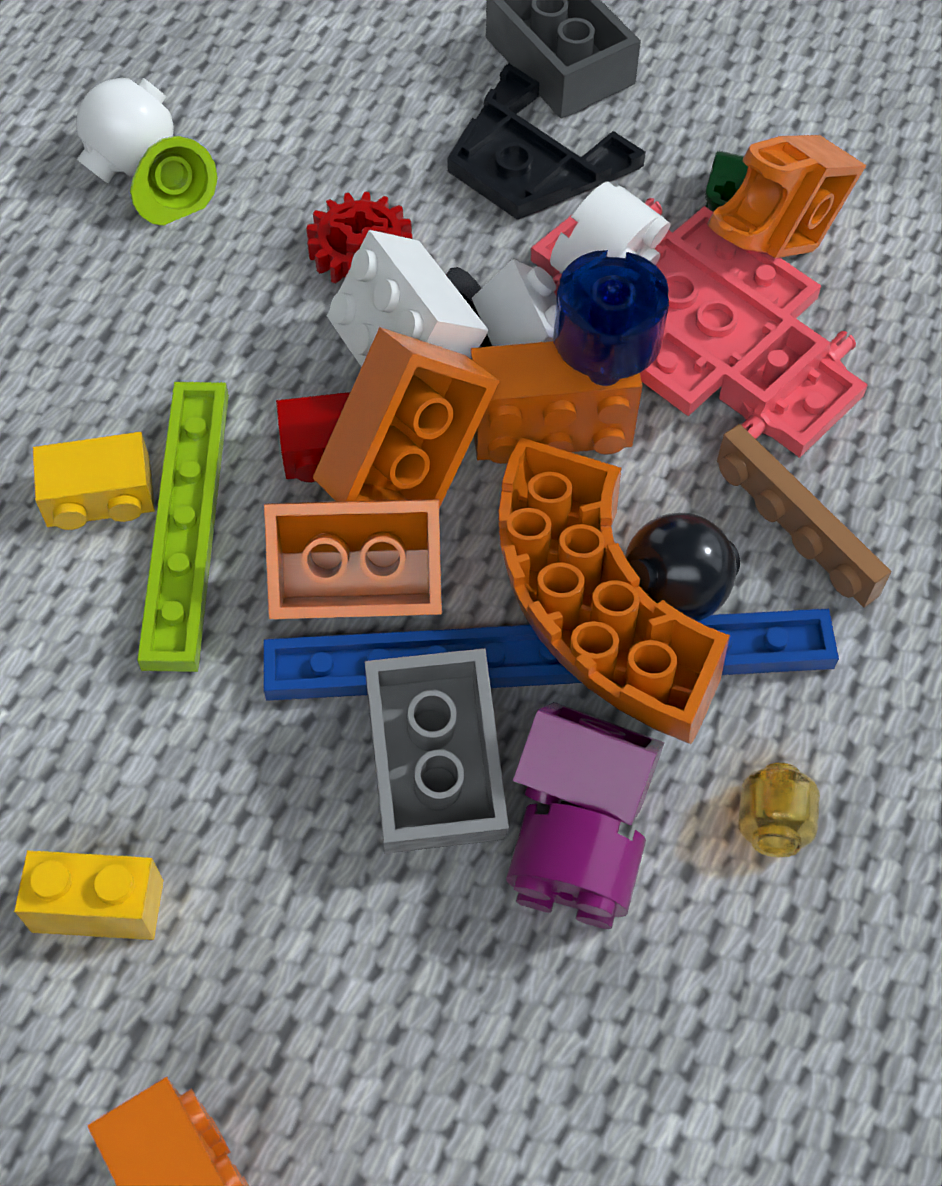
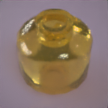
[738,763,820,858]

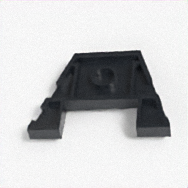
[447,63,646,220]

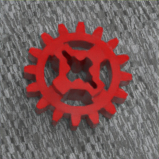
[306,192,413,284]

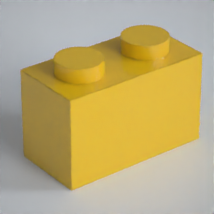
[33,431,155,530]
[14,850,164,940]

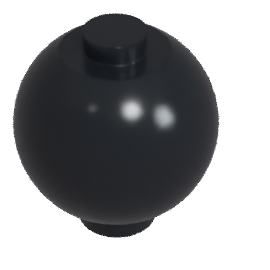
[625,512,740,621]

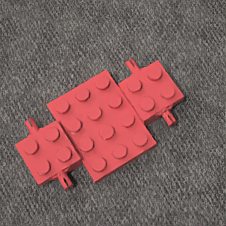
[531,198,868,458]

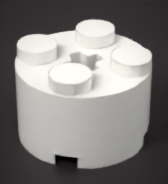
[550,181,670,310]

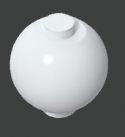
[76,78,173,184]

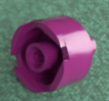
[506,803,646,929]

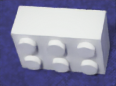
[327,230,489,367]

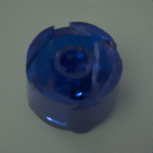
[553,250,669,386]

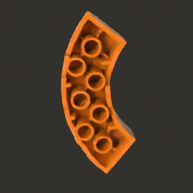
[498,437,730,744]

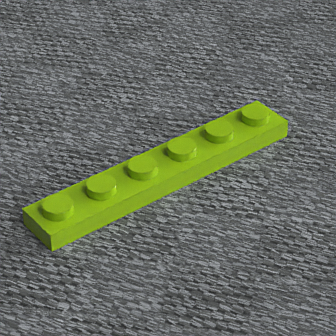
[137,382,229,672]

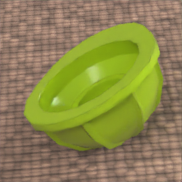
[130,135,218,226]

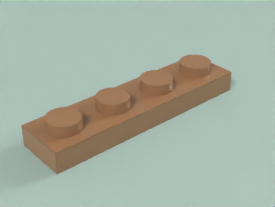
[717,424,892,608]

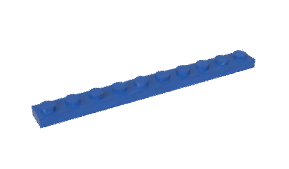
[264,608,839,701]

